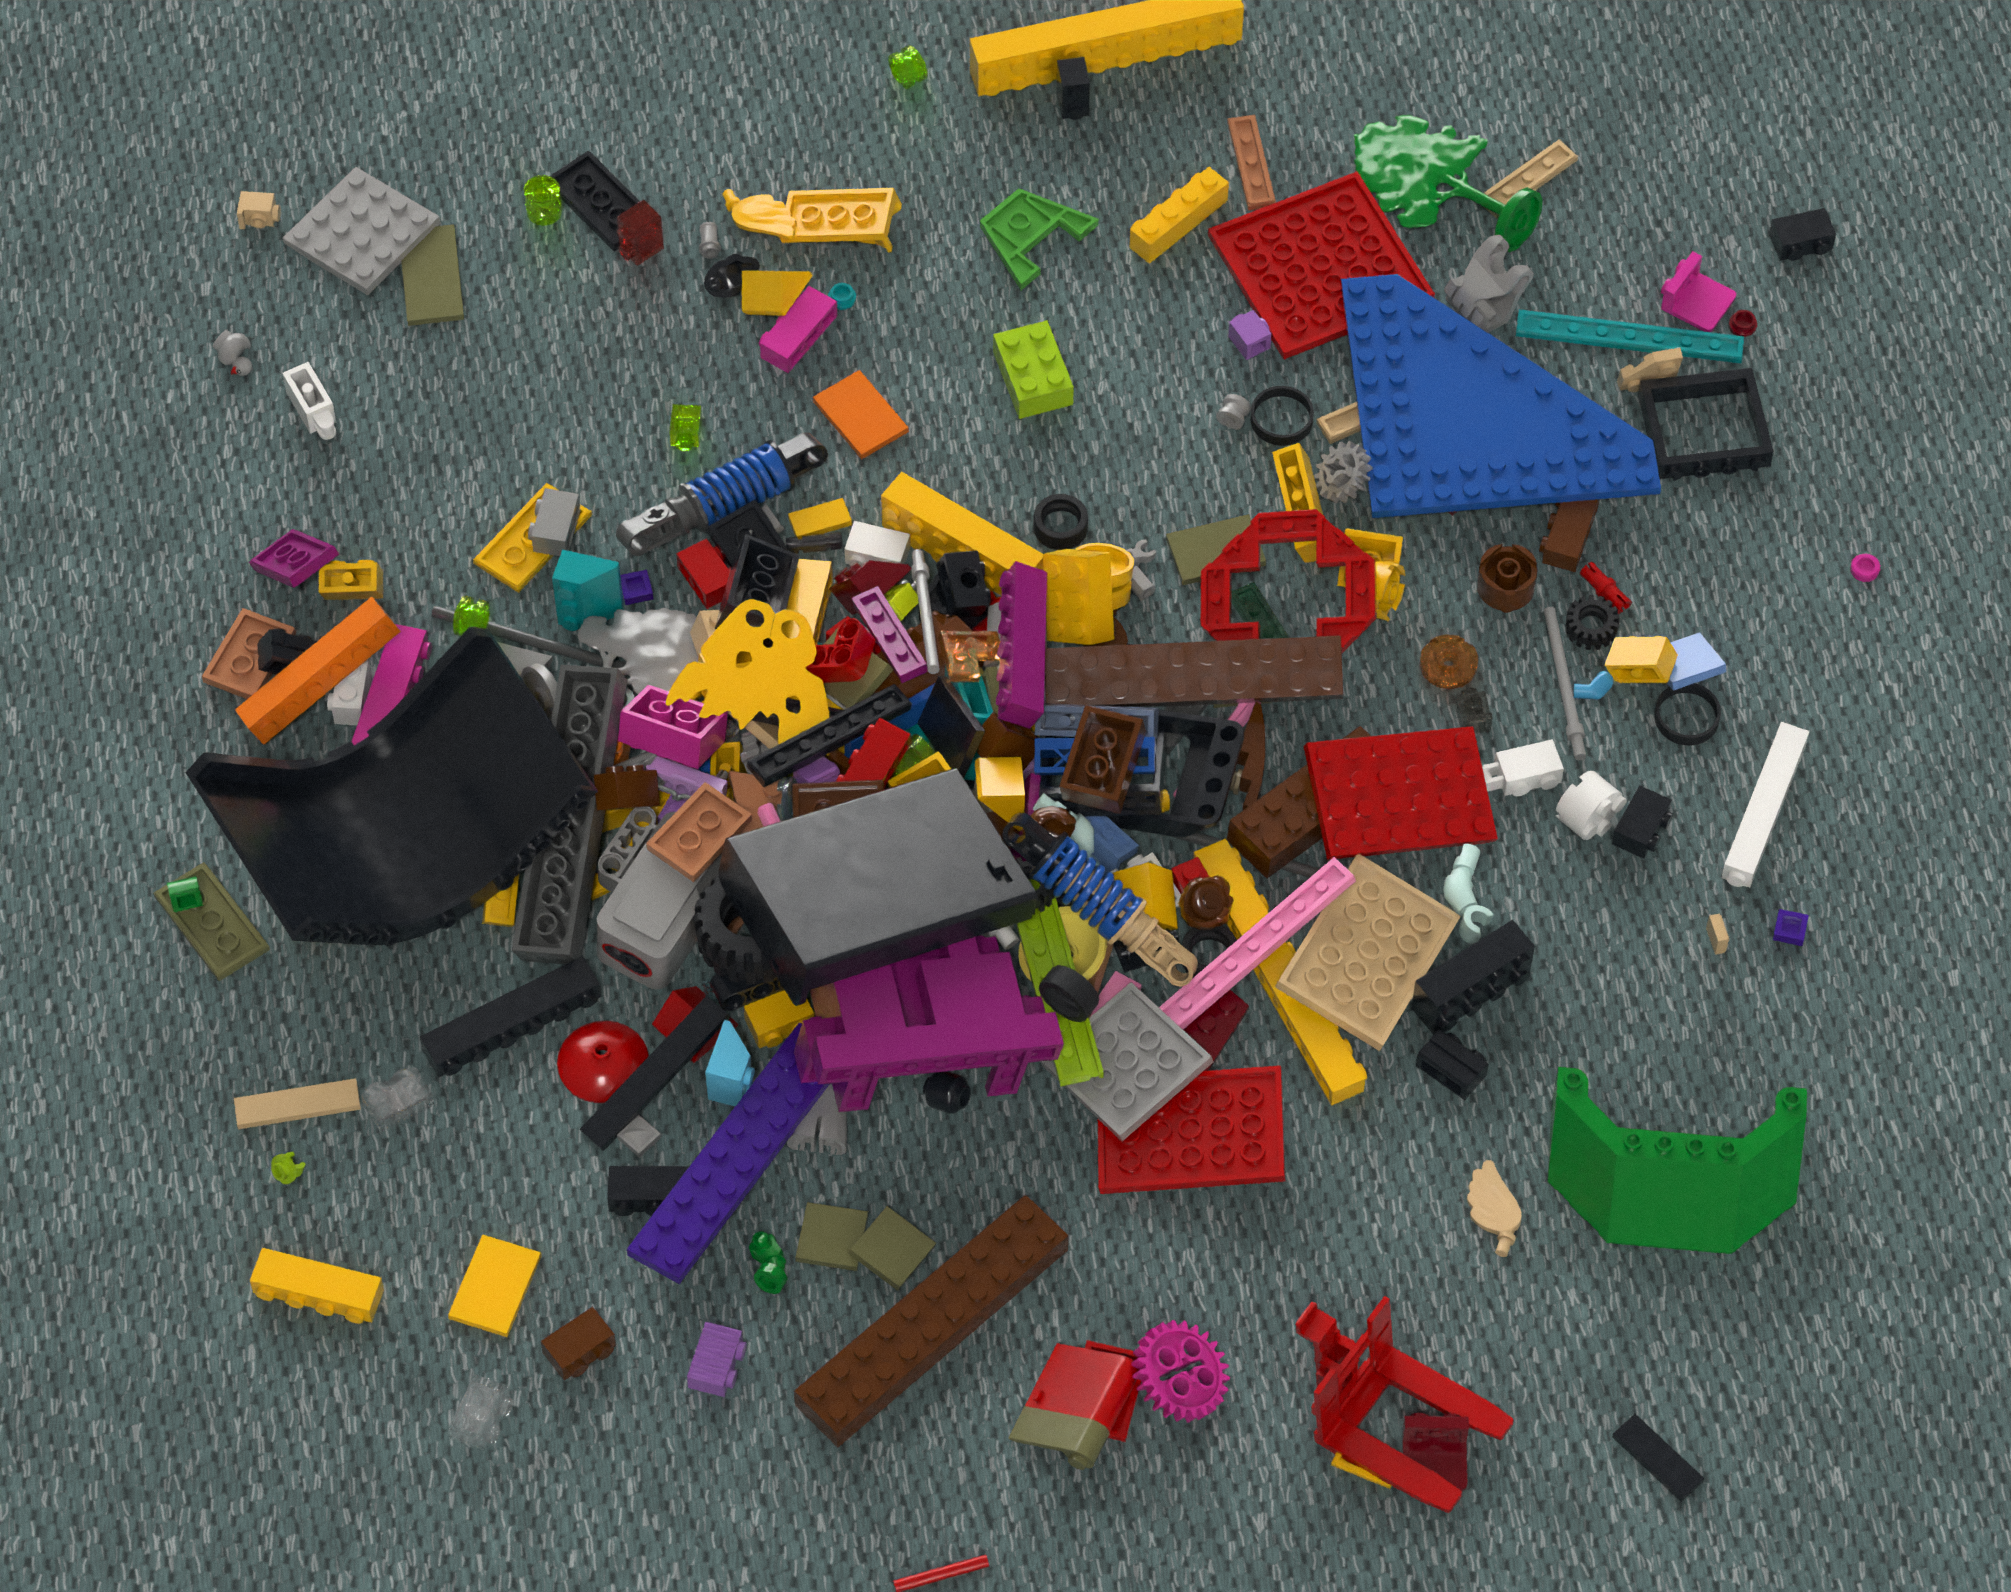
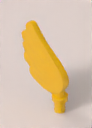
[722,189,797,240]

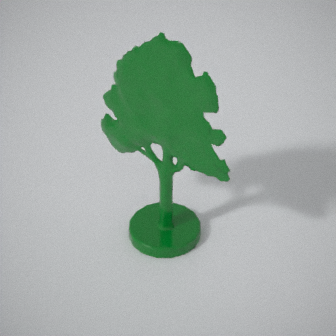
[1354,114,1543,252]

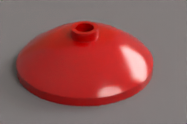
[557,1021,649,1103]

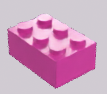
[618,685,728,769]

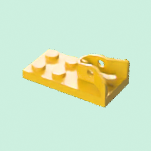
[779,188,902,253]

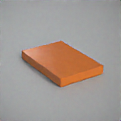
[813,370,909,459]

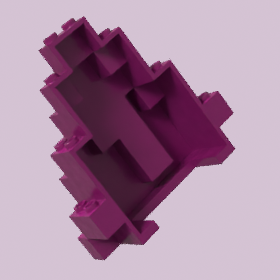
[794,936,1064,1112]

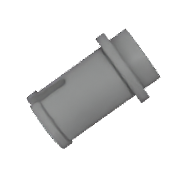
[699,222,721,259]

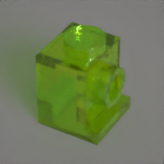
[669,404,702,451]

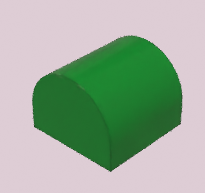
[167,876,203,912]

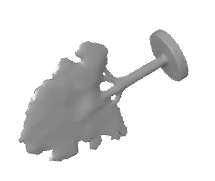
[521,608,698,721]

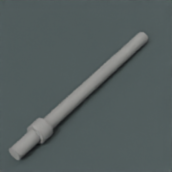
[911,549,940,674]
[1544,607,1586,760]

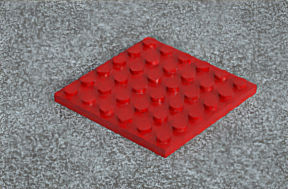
[1208,171,1435,360]

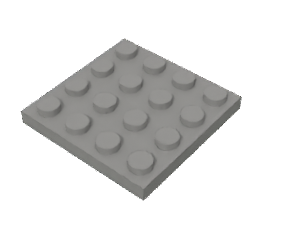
[282,167,441,295]
[1041,982,1213,1141]

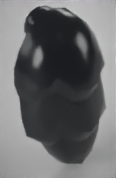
[704,253,760,298]

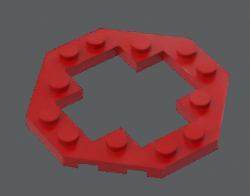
[1200,509,1377,653]

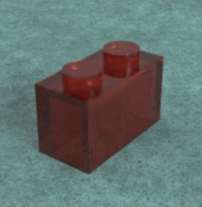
[617,199,664,266]

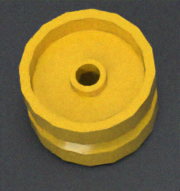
[1075,543,1134,610]

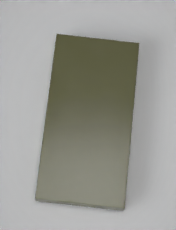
[401,224,464,326]
[153,862,270,981]

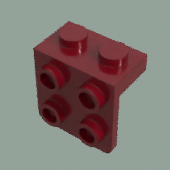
[1402,1413,1469,1491]

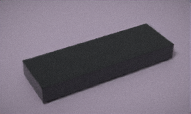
[1612,1414,1704,1502]

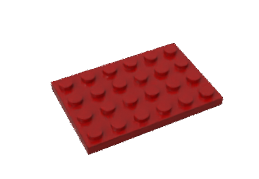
[1303,726,1498,860]
[1098,1065,1286,1194]

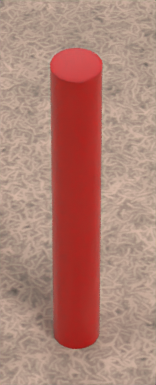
[893,1554,989,1592]

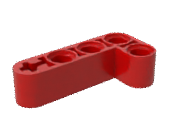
[806,618,875,683]

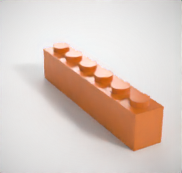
[235,597,401,745]

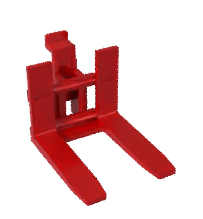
[1295,1296,1514,1513]

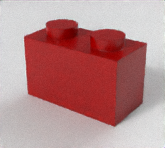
[676,538,731,609]

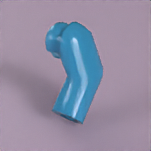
[1573,671,1614,699]

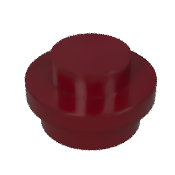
[1729,310,1757,337]

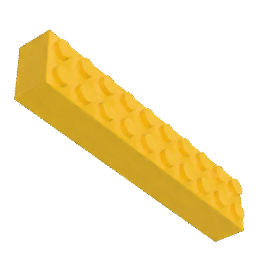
[970,0,1244,96]

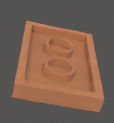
[202,608,296,699]
[646,782,752,882]

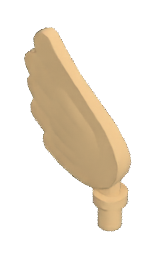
[1467,1160,1522,1257]

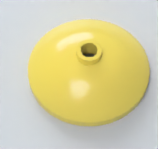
[1018,906,1107,982]

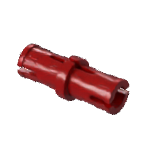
[1580,562,1632,614]

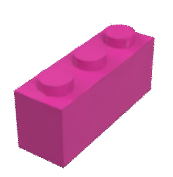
[759,286,837,373]

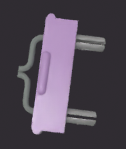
[646,756,728,801]

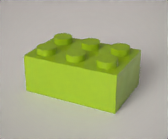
[993,320,1074,419]

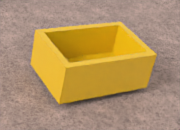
[1043,549,1114,645]

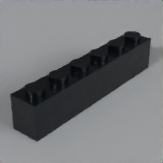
[420,956,601,1077]

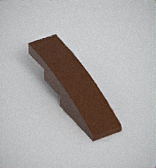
[1237,702,1265,810]

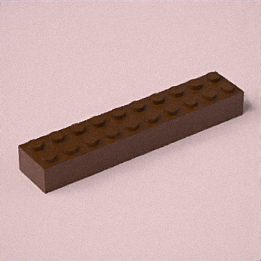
[1045,636,1343,707]
[794,1194,1069,1448]

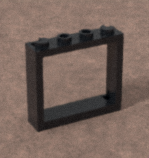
[1638,368,1774,481]
[1039,724,1167,816]

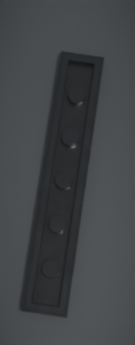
[747,684,912,787]
[580,995,730,1151]

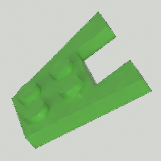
[980,188,1099,290]

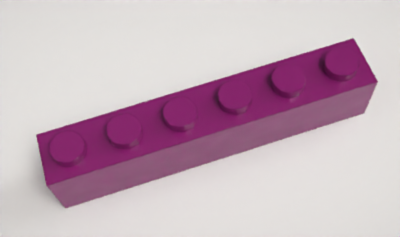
[996,561,1047,729]

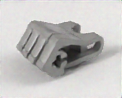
[1444,234,1534,333]

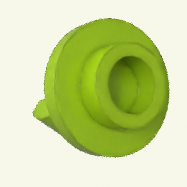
[271,1152,306,1184]

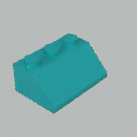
[552,549,624,631]

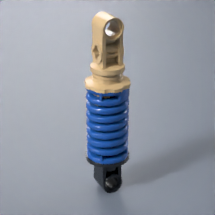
[1003,813,1198,986]

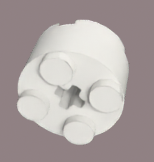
[1556,771,1627,840]

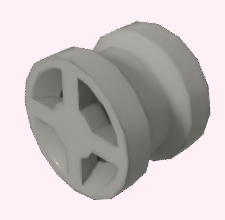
[1216,394,1251,430]

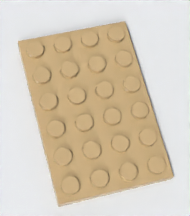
[1275,855,1461,1051]

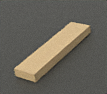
[1484,140,1578,218]
[234,1078,361,1129]

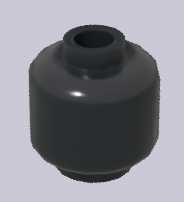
[923,1071,971,1114]

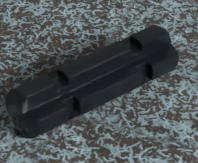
[785,532,843,554]

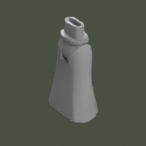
[787,1083,847,1155]

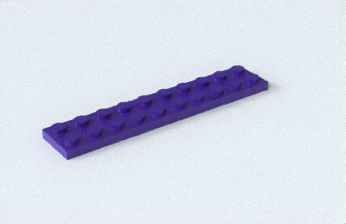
[626,1023,830,1284]

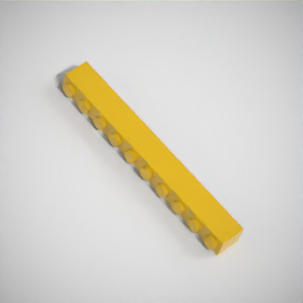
[1193,838,1367,1106]

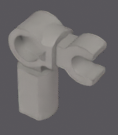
[1126,539,1156,601]

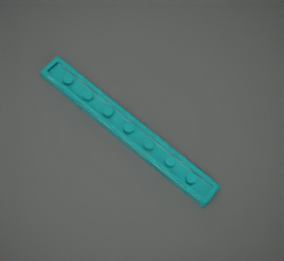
[1516,309,1744,364]

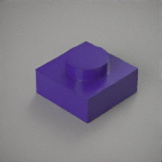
[620,569,654,605]
[1773,909,1809,946]

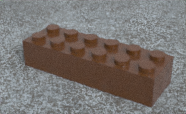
[1226,726,1371,879]

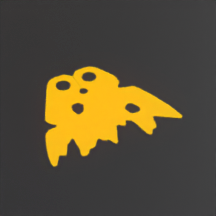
[666,599,830,755]

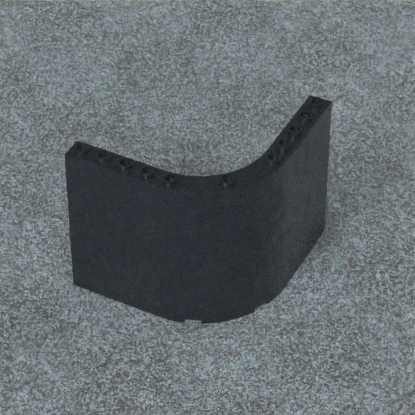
[185,627,598,947]

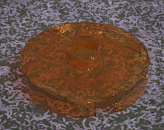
[1419,634,1479,689]

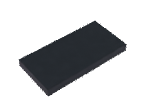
[545,150,658,252]

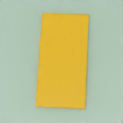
[473,483,592,593]

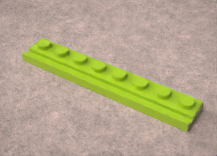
[1016,879,1104,1087]

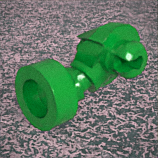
[749,1231,787,1294]

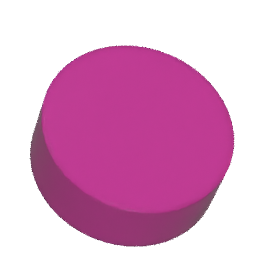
[1850,554,1880,582]

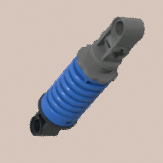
[616,432,828,556]

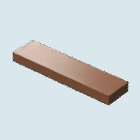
[1227,115,1276,210]

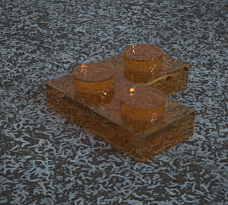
[938,631,1000,682]

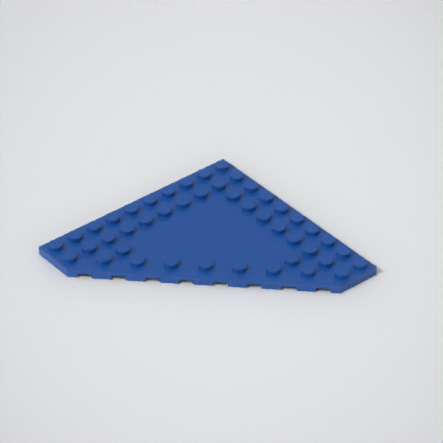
[1341,274,1661,518]

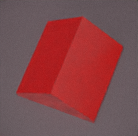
[652,986,738,1063]

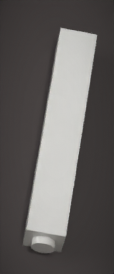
[1722,722,1809,888]

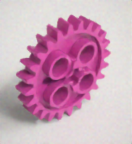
[1131,1320,1230,1423]

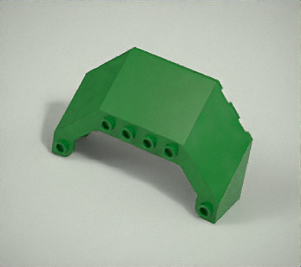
[1547,1067,1807,1254]

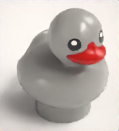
[213,330,252,376]

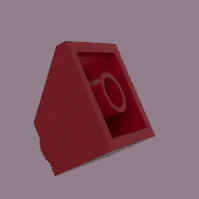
[829,560,912,615]

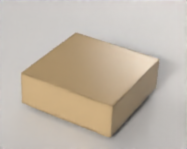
[1706,914,1729,955]

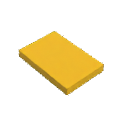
[448,1234,541,1337]

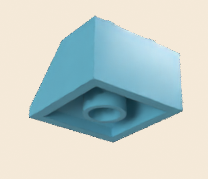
[705,1020,755,1106]

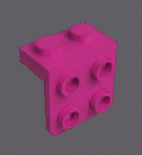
[1661,251,1736,332]

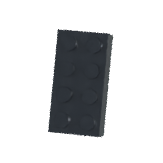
[715,534,799,648]
[1411,919,1535,1035]

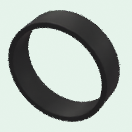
[1250,386,1314,446]
[1654,683,1721,746]

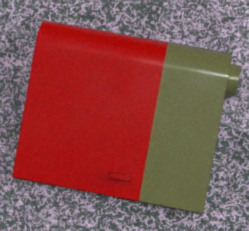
[1008,1343,1139,1470]

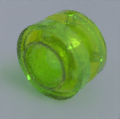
[888,45,928,89]
[453,595,490,636]

